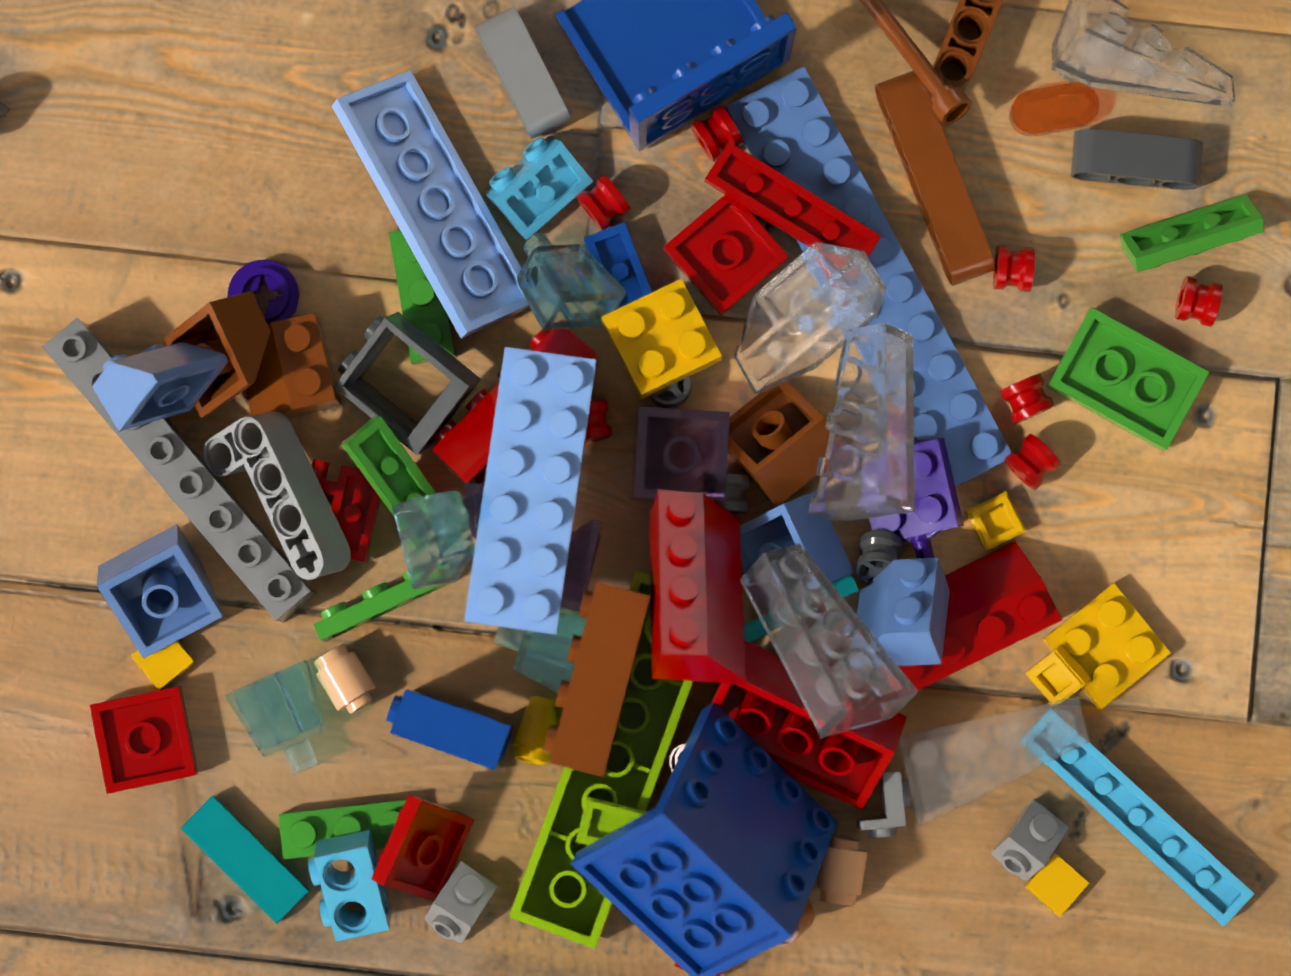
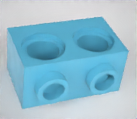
[308,830,392,942]

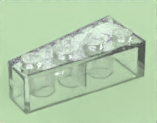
[808,323,915,522]
[740,544,918,738]
[899,695,1090,827]

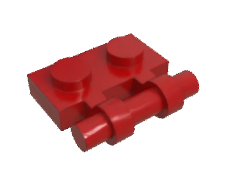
[311,459,381,563]

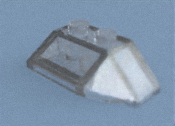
[734,242,886,394]

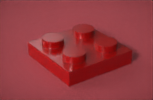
[663,195,789,316]
[90,686,199,794]
[371,794,475,901]

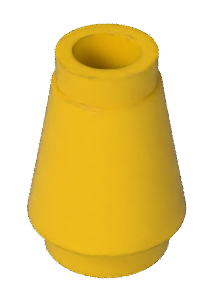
[511,696,556,766]

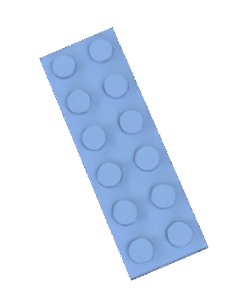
[332,70,539,339]
[464,347,597,635]

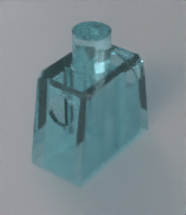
[517,233,627,330]
[392,490,475,590]
[494,613,586,693]
[225,660,327,775]

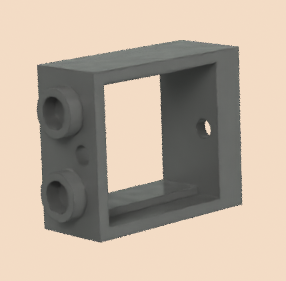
[334,311,481,455]

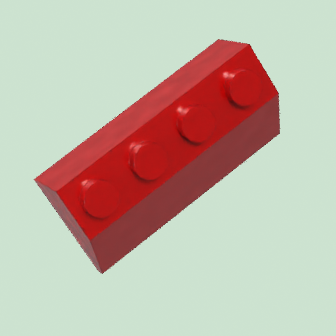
[432,323,599,491]
[649,490,746,684]
[854,541,1062,700]
[710,640,907,810]

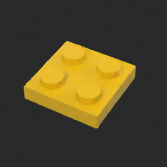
[601,278,722,399]
[1042,583,1171,710]

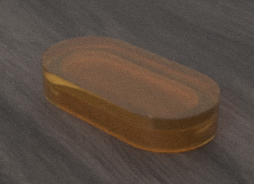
[1009,82,1099,136]

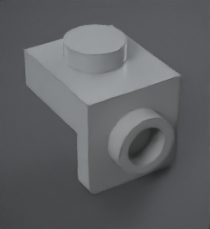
[857,770,912,838]
[991,799,1070,881]
[424,862,498,943]

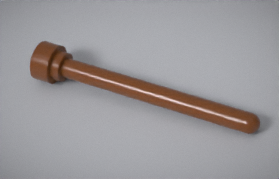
[859,0,972,125]

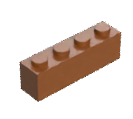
[543,582,650,777]

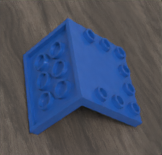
[556,0,797,152]
[571,702,838,976]

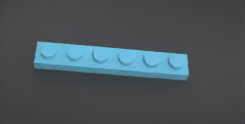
[1019,707,1255,927]

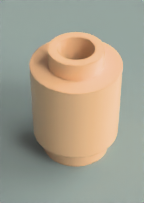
[313,644,376,714]
[816,837,868,906]

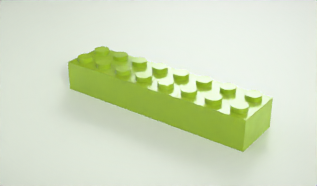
[509,571,693,949]

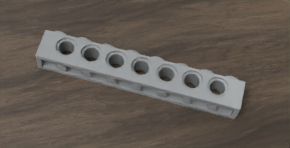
[42,318,317,623]

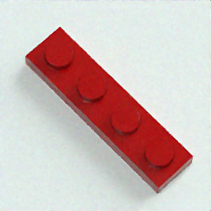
[704,141,881,276]

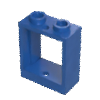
[386,689,515,770]

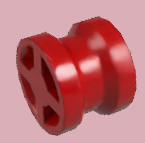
[690,106,744,162]
[576,174,631,231]
[993,245,1035,292]
[1175,276,1223,327]
[999,373,1055,424]
[585,400,613,443]
[1004,434,1062,490]

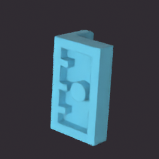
[484,136,593,240]

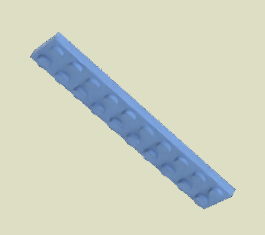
[725,66,1011,487]

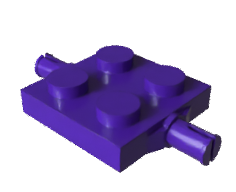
[856,415,964,559]

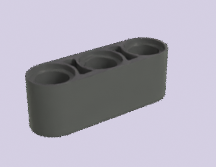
[1071,129,1203,190]

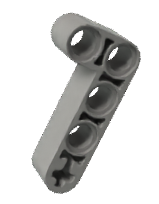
[202,411,351,580]

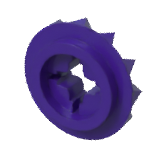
[228,260,300,324]

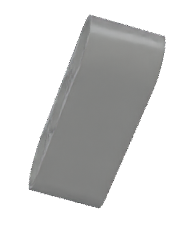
[474,7,571,140]

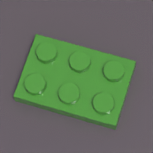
[1046,307,1209,451]

